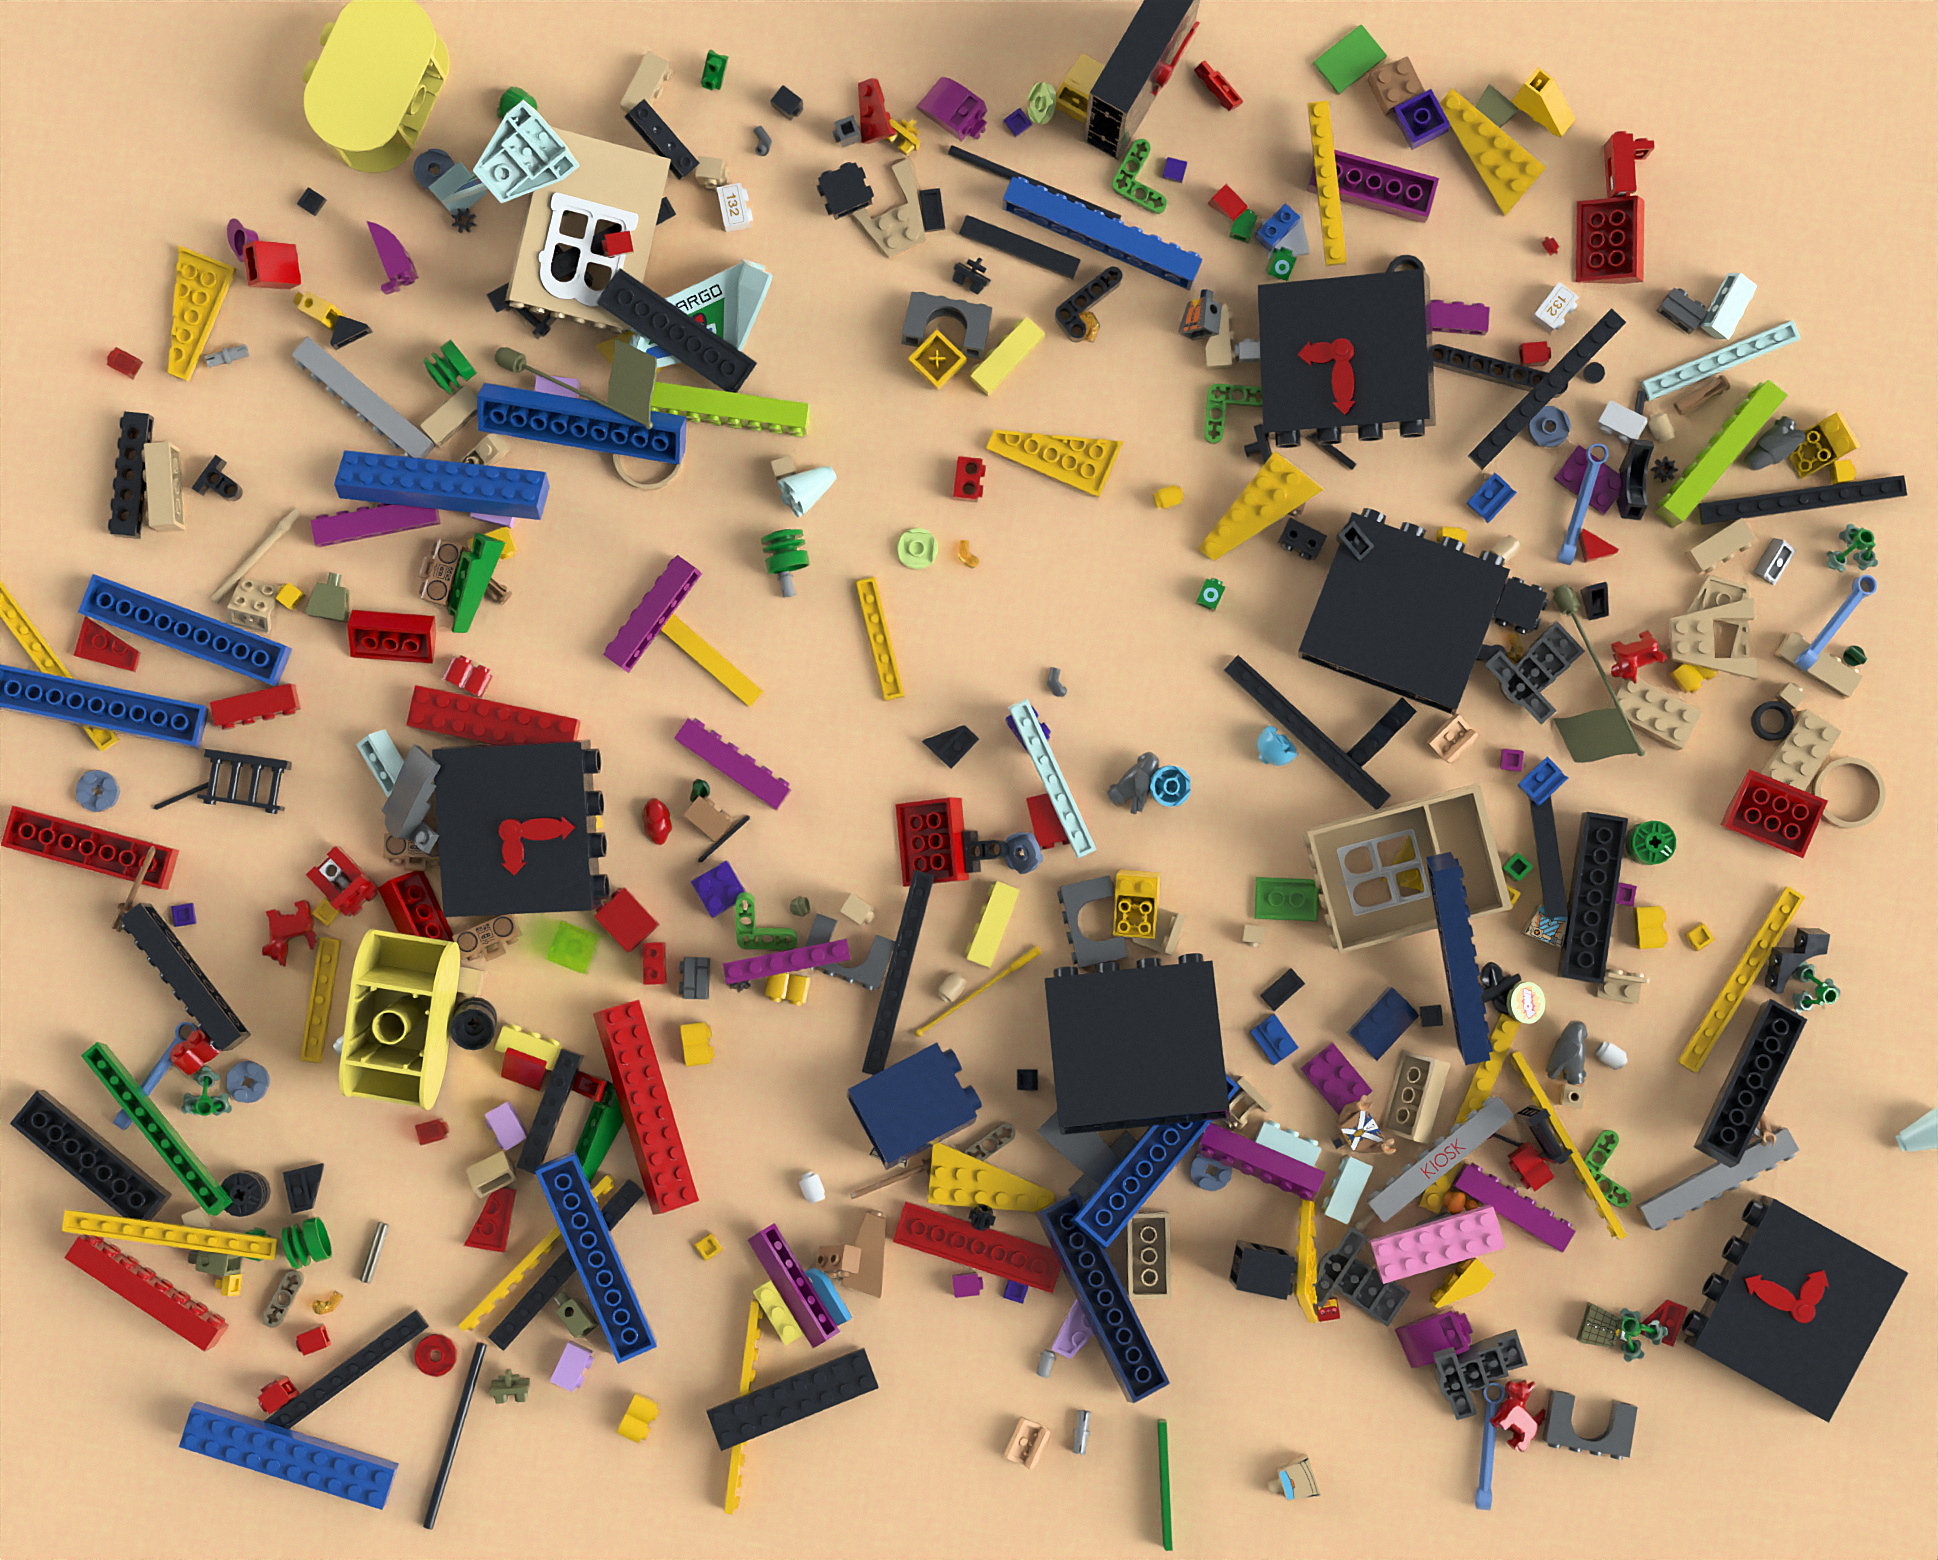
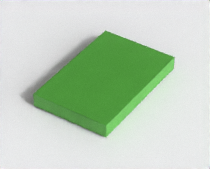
[1313,24,1387,95]
[1254,877,1319,921]

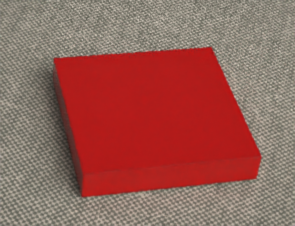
[501,1047,547,1091]

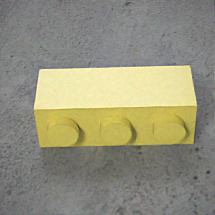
[494,1023,565,1071]
[753,1279,804,1346]

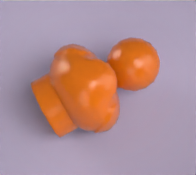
[1443,1190,1479,1215]

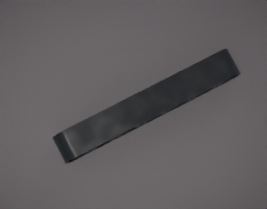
[1433,344,1568,398]

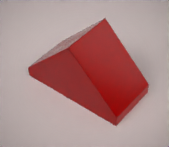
[1208,183,1248,221]
[1578,528,1619,563]
[572,1070,609,1102]

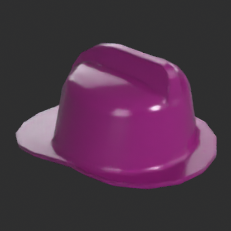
[227,218,259,262]

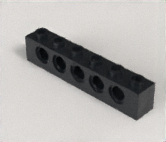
[108,411,154,539]
[516,1048,584,1175]

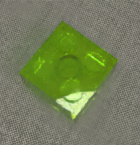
[546,920,603,975]

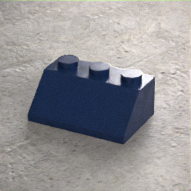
[1346,987,1419,1061]

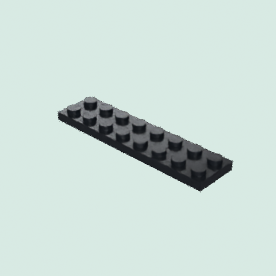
[596,267,757,393]
[706,1347,879,1451]

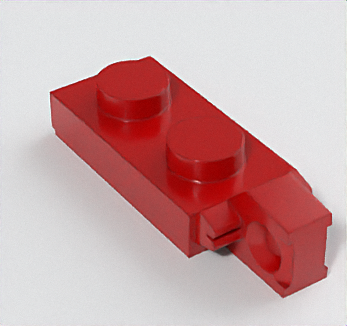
[1194,60,1243,111]

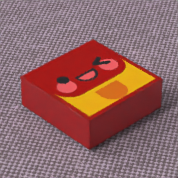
[1316,1297,1340,1322]

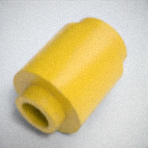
[1152,484,1185,510]
[1436,526,1467,546]

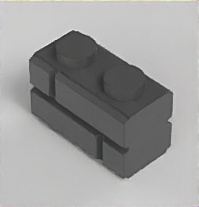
[1656,288,1708,335]
[679,957,710,999]

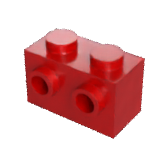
[257,1376,299,1414]

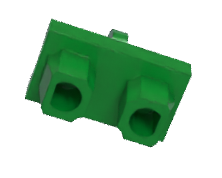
[701,49,729,91]

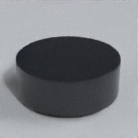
[1583,362,1605,384]

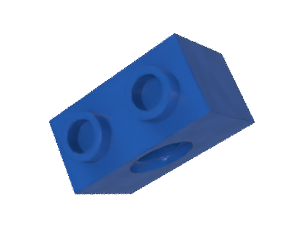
[1255,203,1300,252]

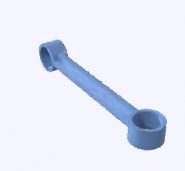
[1558,443,1609,565]
[1794,575,1877,672]
[113,1022,199,1131]
[1475,1381,1505,1511]

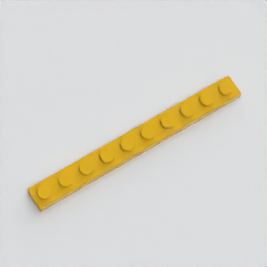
[0,580,120,753]
[1677,886,1805,1074]
[1418,1013,1520,1214]
[1509,1050,1627,1240]
[458,1174,615,1332]
[62,1209,279,1261]
[724,1300,764,1515]

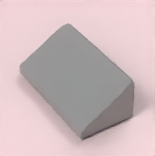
[1753,538,1796,585]

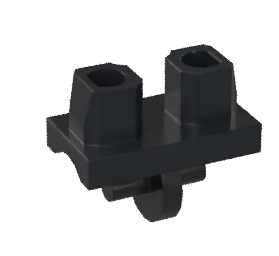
[952,257,991,295]

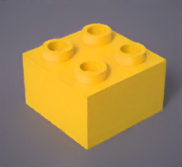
[908,329,967,391]

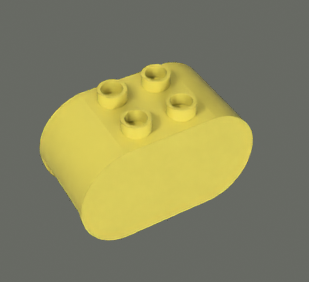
[302,0,450,173]
[339,929,460,1110]

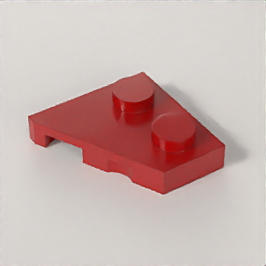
[1640,1299,1688,1347]

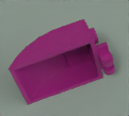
[915,77,987,142]
[366,221,419,295]
[1394,1306,1473,1368]

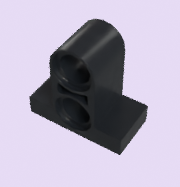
[192,455,243,501]
[962,831,1009,873]

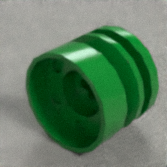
[423,339,477,395]
[761,529,810,574]
[1625,820,1677,865]
[281,1216,332,1270]

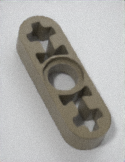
[964,1123,1016,1161]
[263,1270,304,1328]

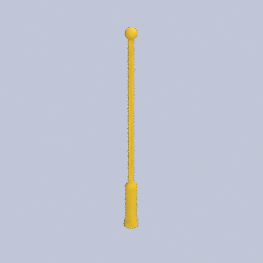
[915,945,1042,1037]

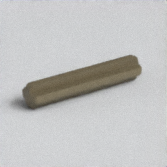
[360,1222,389,1283]

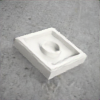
[1261,213,1310,261]

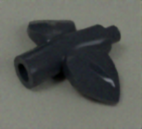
[1480,962,1522,1015]

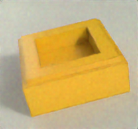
[311,897,341,927]
[1685,923,1715,951]
[694,1232,723,1262]

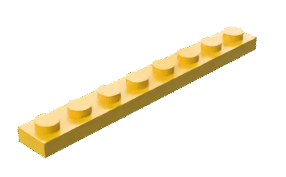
[1307,100,1347,267]

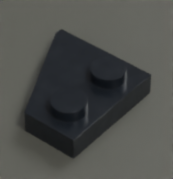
[922,725,979,769]
[283,1163,324,1214]

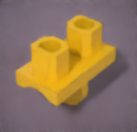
[885,118,920,156]

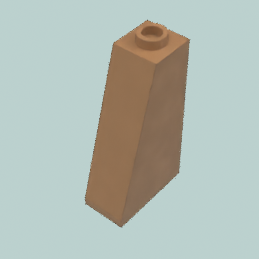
[841,1209,886,1298]

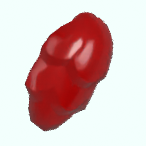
[642,798,672,845]

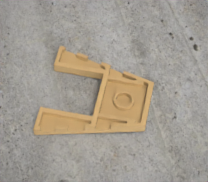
[851,157,926,258]
[1666,575,1749,658]
[1669,598,1758,680]

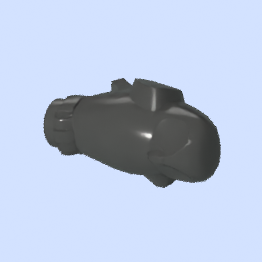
[1744,416,1806,471]
[1107,752,1160,815]
[1545,1020,1588,1085]

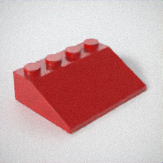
[1576,195,1645,284]
[1720,769,1828,858]
[895,797,969,887]

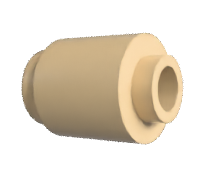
[1647,412,1675,444]
[1490,535,1521,565]
[937,972,967,1003]

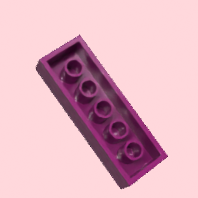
[1306,149,1439,223]

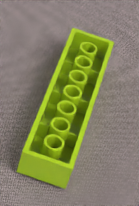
[1655,379,1788,528]
[651,382,811,437]

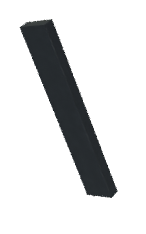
[959,215,1081,280]
[1529,795,1568,919]

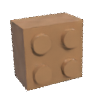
[1368,56,1425,116]

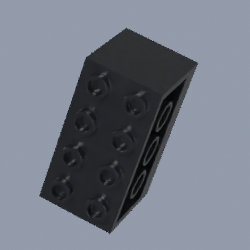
[1229,1240,1297,1300]

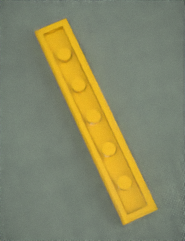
[855,576,905,702]
[661,614,763,707]
[299,936,342,1063]

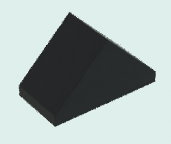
[330,315,373,350]
[1336,519,1374,561]
[1580,582,1609,621]

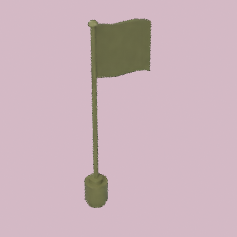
[495,338,657,429]
[1553,584,1645,763]

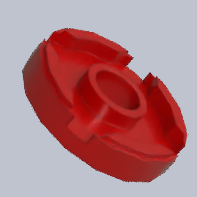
[414,1334,457,1377]

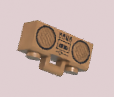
[418,539,466,607]
[383,833,440,871]
[452,914,522,961]

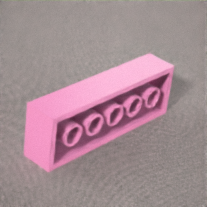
[1368,1204,1506,1284]

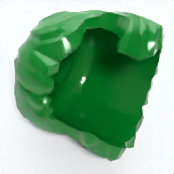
[497,86,538,120]

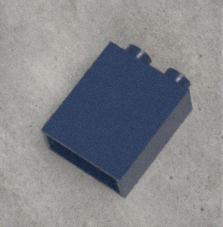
[846,1043,982,1170]

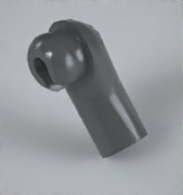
[753,125,772,156]
[1047,667,1067,697]

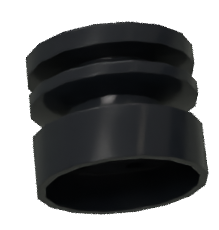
[450,997,497,1051]
[220,1170,271,1217]

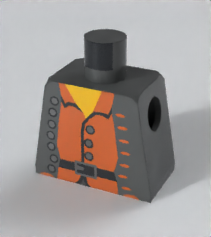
[1178,289,1222,340]

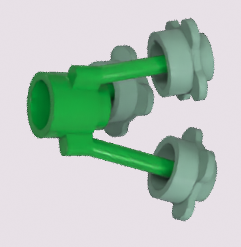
[1827,524,1878,572]
[1792,961,1840,1013]
[181,1066,232,1116]
[1620,1308,1668,1362]

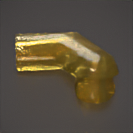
[1082,311,1100,343]
[959,540,979,568]
[1506,633,1523,663]
[312,1291,343,1315]

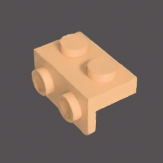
[1426,713,1478,763]
[1003,1417,1050,1470]

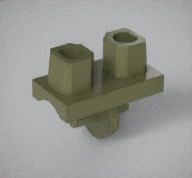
[489,1369,530,1404]

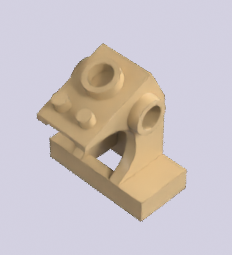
[1220,1076,1273,1131]

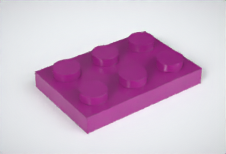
[1554,445,1623,515]
[1300,1042,1373,1116]

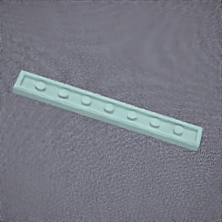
[1640,320,1801,402]
[1008,699,1097,858]

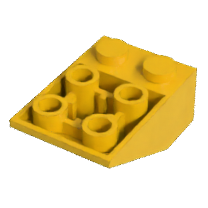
[1055,53,1105,124]
[1511,67,1575,139]
[1788,411,1861,479]
[1113,869,1161,939]
[1428,1257,1495,1308]

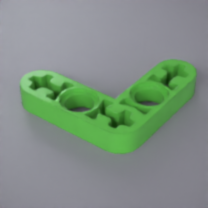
[1112,139,1167,214]
[1204,383,1262,444]
[735,892,798,950]
[1575,1130,1631,1208]

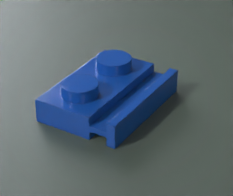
[1466,472,1517,523]
[1517,756,1568,807]
[1250,1014,1299,1065]

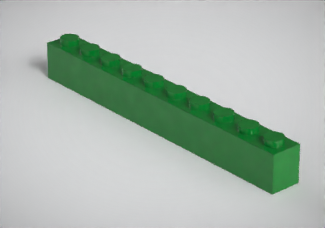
[81,1042,233,1216]

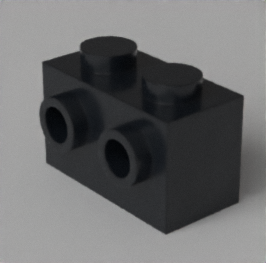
[1277,518,1327,561]

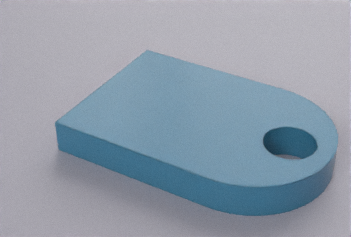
[804,1268,852,1326]

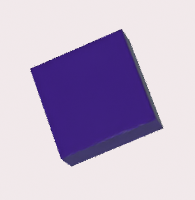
[1003,108,1032,138]
[1162,157,1187,183]
[171,903,197,927]
[1003,1279,1029,1304]

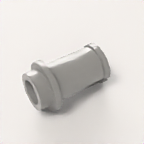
[777,571,796,598]
[1036,1349,1056,1378]

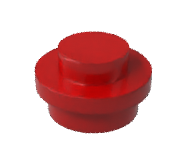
[1541,236,1559,256]

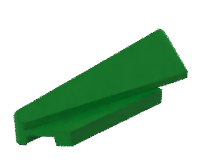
[447,533,505,633]
[575,1082,624,1184]

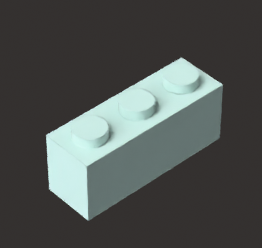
[1699,273,1757,339]
[356,729,404,798]
[1254,1120,1322,1167]
[1321,1155,1373,1225]

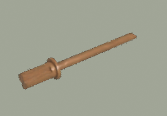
[111,846,155,932]
[850,1158,931,1199]

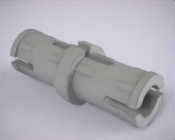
[205,344,250,368]
[1072,1410,1091,1455]

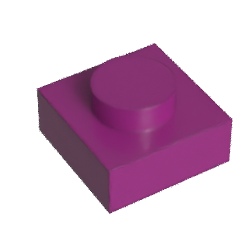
[1500,748,1524,772]
[1616,882,1637,907]

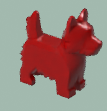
[1611,630,1667,684]
[262,900,318,967]
[1489,1380,1546,1452]

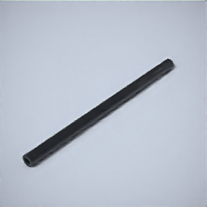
[948,145,1122,219]
[423,1342,487,1530]

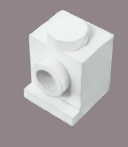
[1234,338,1261,363]

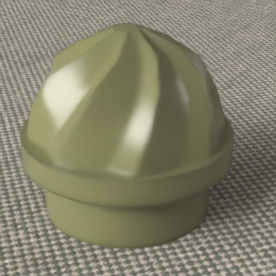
[790,896,811,917]

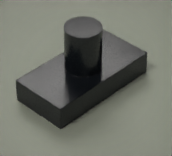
[1244,424,1272,464]

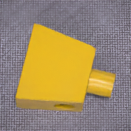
[293,291,346,332]

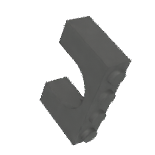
[901,291,993,360]
[1057,875,1128,968]
[805,913,896,991]
[1542,1389,1638,1460]

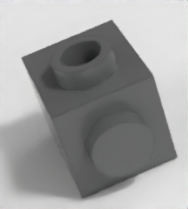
[832,115,861,148]

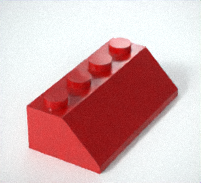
[347,610,436,664]
[377,871,454,942]

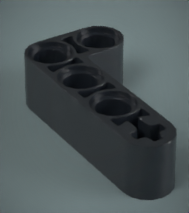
[1055,266,1122,343]

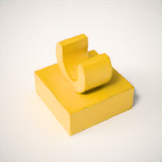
[215,1273,242,1296]

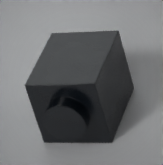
[770,85,804,121]

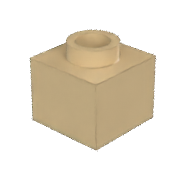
[771,455,796,480]
[1774,682,1806,710]
[1241,925,1266,948]
[1559,1084,1586,1109]

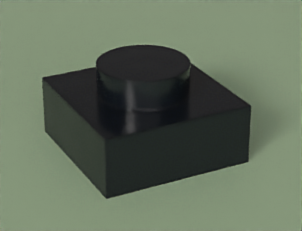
[297,187,327,217]
[1419,1004,1443,1027]
[1017,1069,1038,1091]

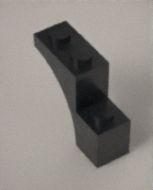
[1616,439,1654,521]
[1346,697,1417,768]
[1765,928,1831,993]

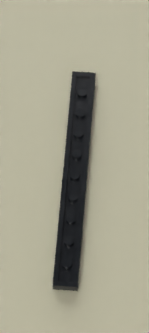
[486,197,676,313]
[1468,308,1626,470]
[1698,475,1907,525]
[1223,655,1391,810]
[862,870,935,1075]
[488,1178,645,1351]
[264,1309,429,1429]

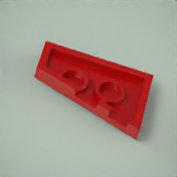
[858,78,896,144]
[74,616,141,672]
[463,1187,516,1253]

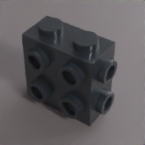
[816,162,874,220]
[1492,577,1548,635]

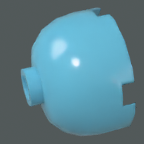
[1257,725,1298,766]
[1149,765,1191,807]

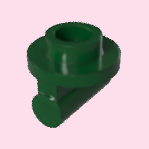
[1843,645,1868,666]
[690,779,710,802]

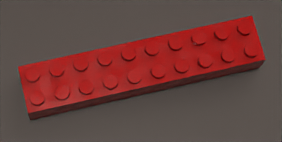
[593,1000,699,1215]

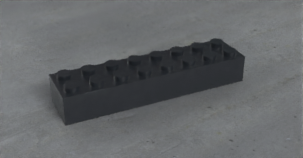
[1557,812,1628,984]
[120,903,251,1051]
[1693,999,1808,1168]
[9,1090,172,1221]

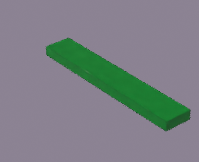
[1157,1419,1173,1551]

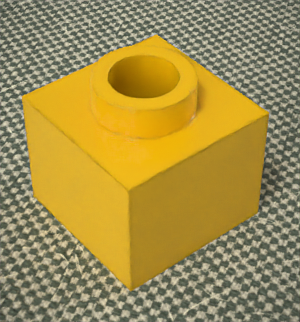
[1829,459,1856,485]
[276,582,306,611]

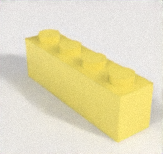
[970,317,1045,396]
[964,881,1020,968]

